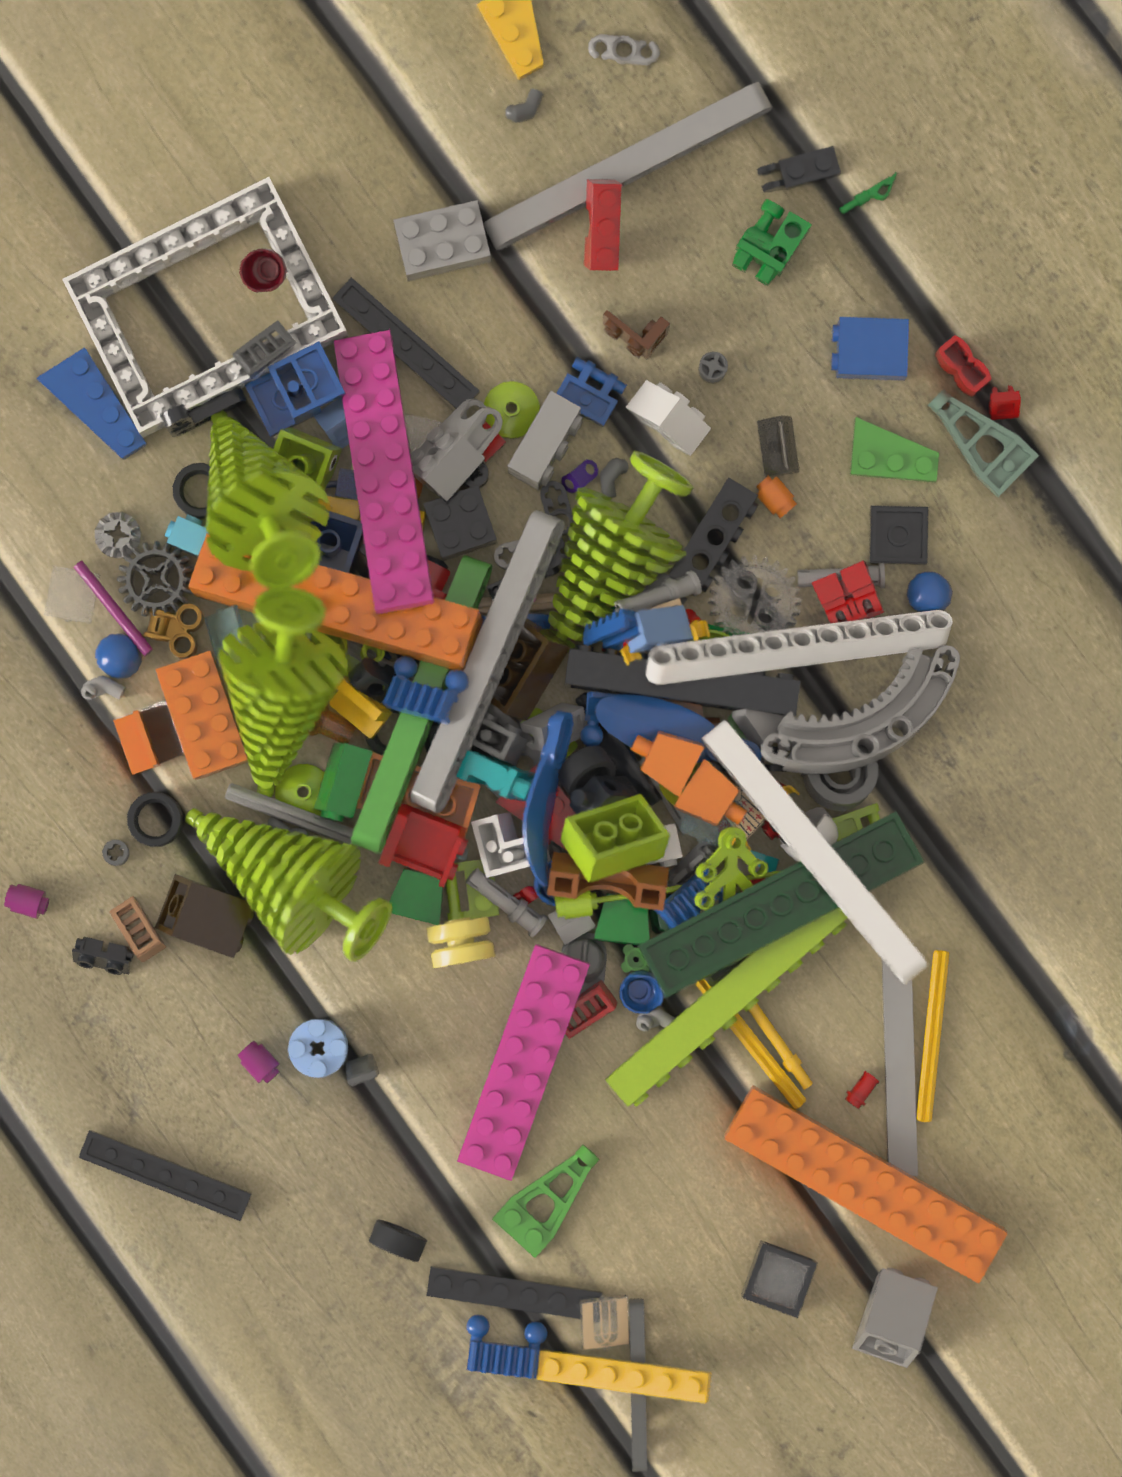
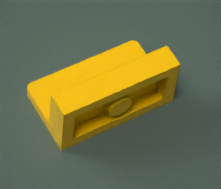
[329,676,392,738]

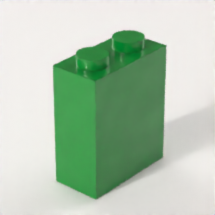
[314,743,373,822]

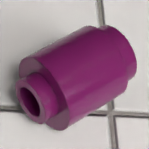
[4,884,49,919]
[237,1040,280,1083]

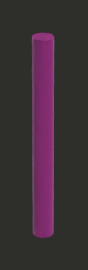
[73,561,153,656]

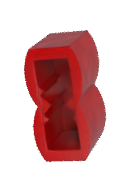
[935,335,992,397]

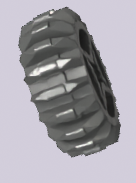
[117,541,194,617]

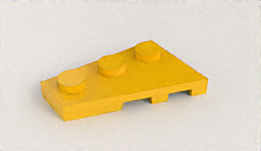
[477,0,544,80]

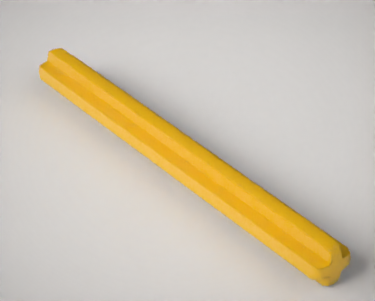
[916,950,949,1122]
[695,979,806,1109]

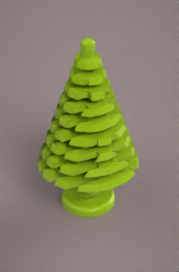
[205,410,329,589]
[547,451,693,653]
[219,587,347,798]
[185,808,392,962]

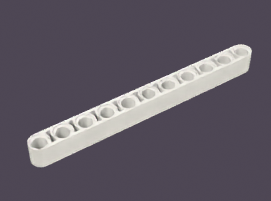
[646,610,953,684]
[701,720,928,984]

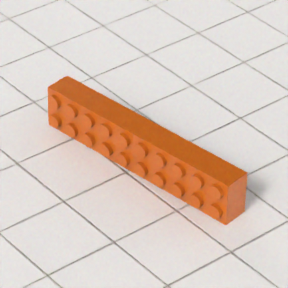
[188,534,484,671]
[724,1085,1008,1284]

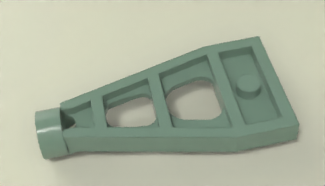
[928,389,1039,498]

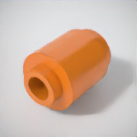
[756,476,797,519]

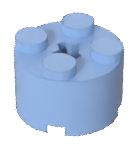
[288,1019,348,1078]

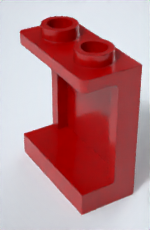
[378,803,469,888]

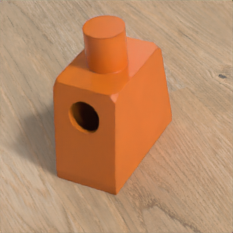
[630,731,704,797]
[674,759,748,827]

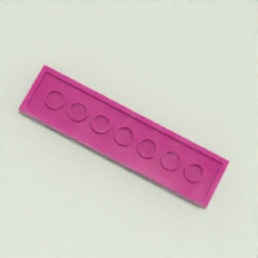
[457,944,590,1181]

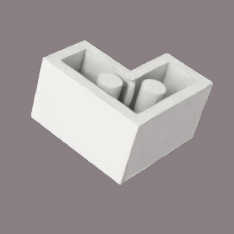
[626,380,711,456]
[471,812,551,878]

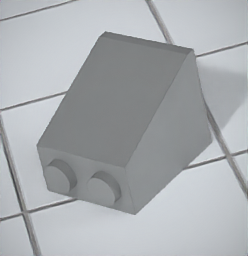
[852,1268,938,1368]

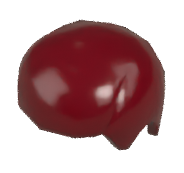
[239,248,287,293]

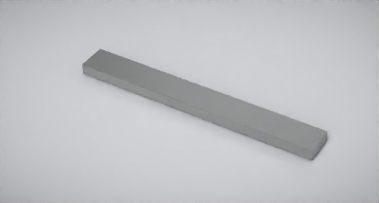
[882,959,918,1176]

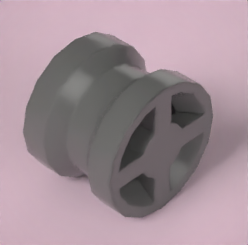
[698,351,728,383]

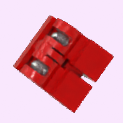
[812,560,885,623]

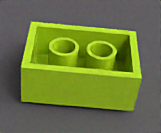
[560,794,670,882]

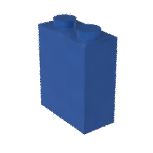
[831,317,909,381]

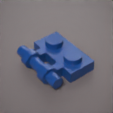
[556,357,627,427]

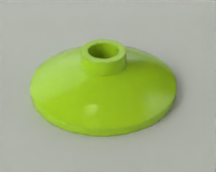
[484,381,540,439]
[275,764,324,816]

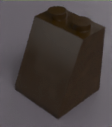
[155,874,254,958]

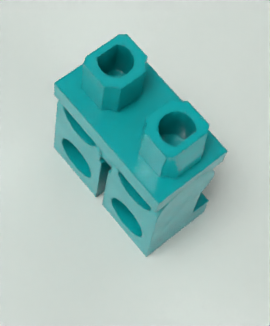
[456,750,535,802]

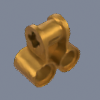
[143,604,204,660]

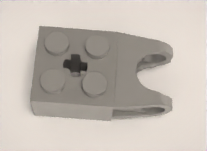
[411,398,502,501]

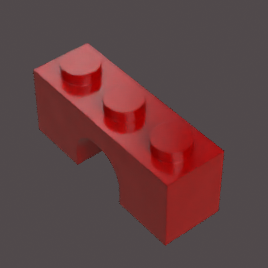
[584,179,622,271]

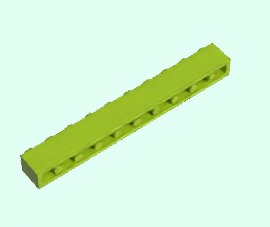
[605,908,848,1107]

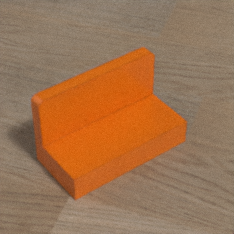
[114,710,161,775]

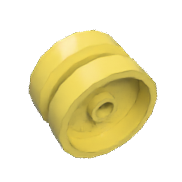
[426,917,495,968]

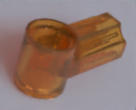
[308,704,356,744]

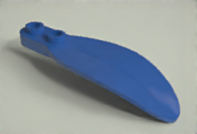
[595,694,762,763]
[523,710,574,887]

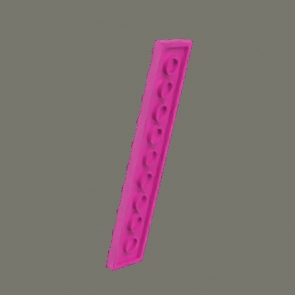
[334,330,434,614]

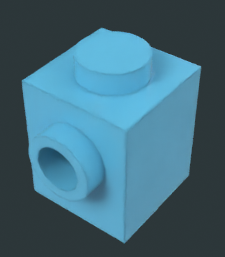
[165,515,208,557]

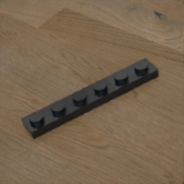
[332,277,480,409]
[78,1130,252,1221]
[426,1266,603,1322]

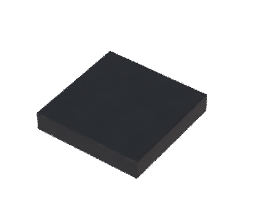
[869,506,928,565]

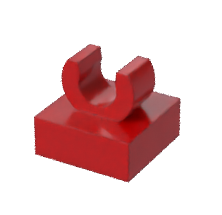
[989,386,1021,420]

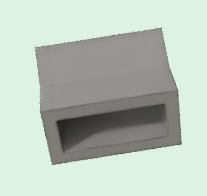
[548,911,596,945]

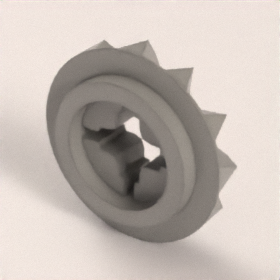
[95,512,141,558]

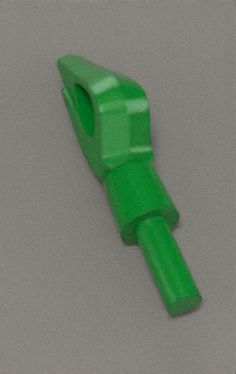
[839,172,898,214]

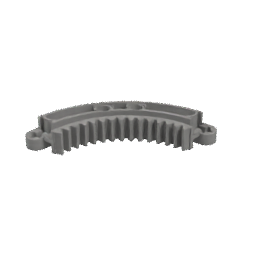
[761,645,960,774]

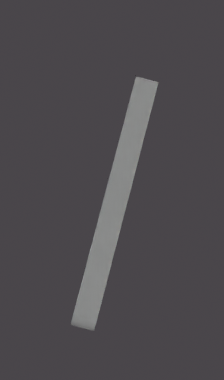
[483,82,772,250]
[410,510,565,813]

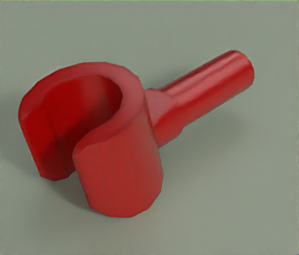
[512,885,538,904]

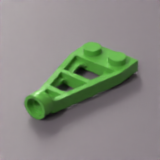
[492,1144,600,1258]

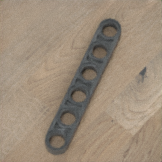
[629,1298,647,1472]

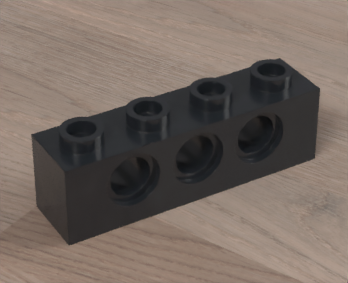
[668,477,759,593]

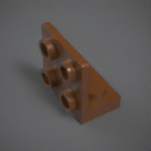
[603,310,670,359]

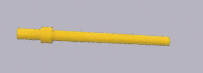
[748,1003,813,1090]

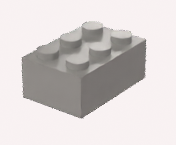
[393,200,491,281]
[508,391,583,490]

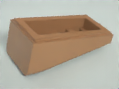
[109,896,166,962]

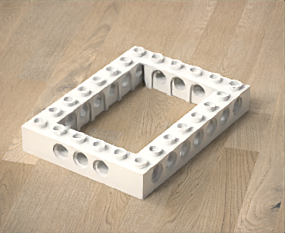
[62,177,348,438]

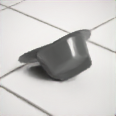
[561,932,607,996]

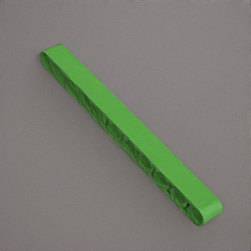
[351,555,492,854]

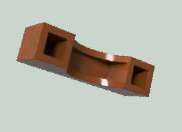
[547,852,669,911]

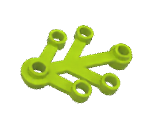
[694,827,768,910]

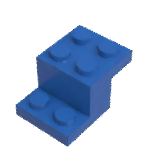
[245,341,346,437]

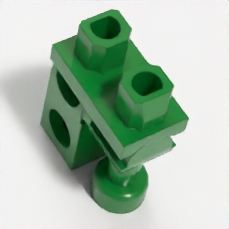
[732,199,812,286]

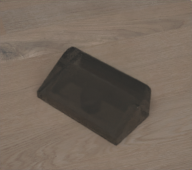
[757,415,799,477]
[141,700,185,764]

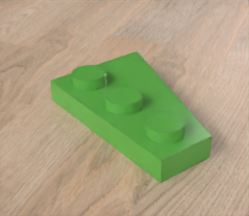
[850,417,939,483]

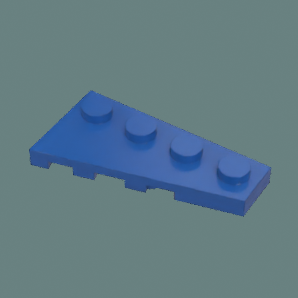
[37,347,147,460]

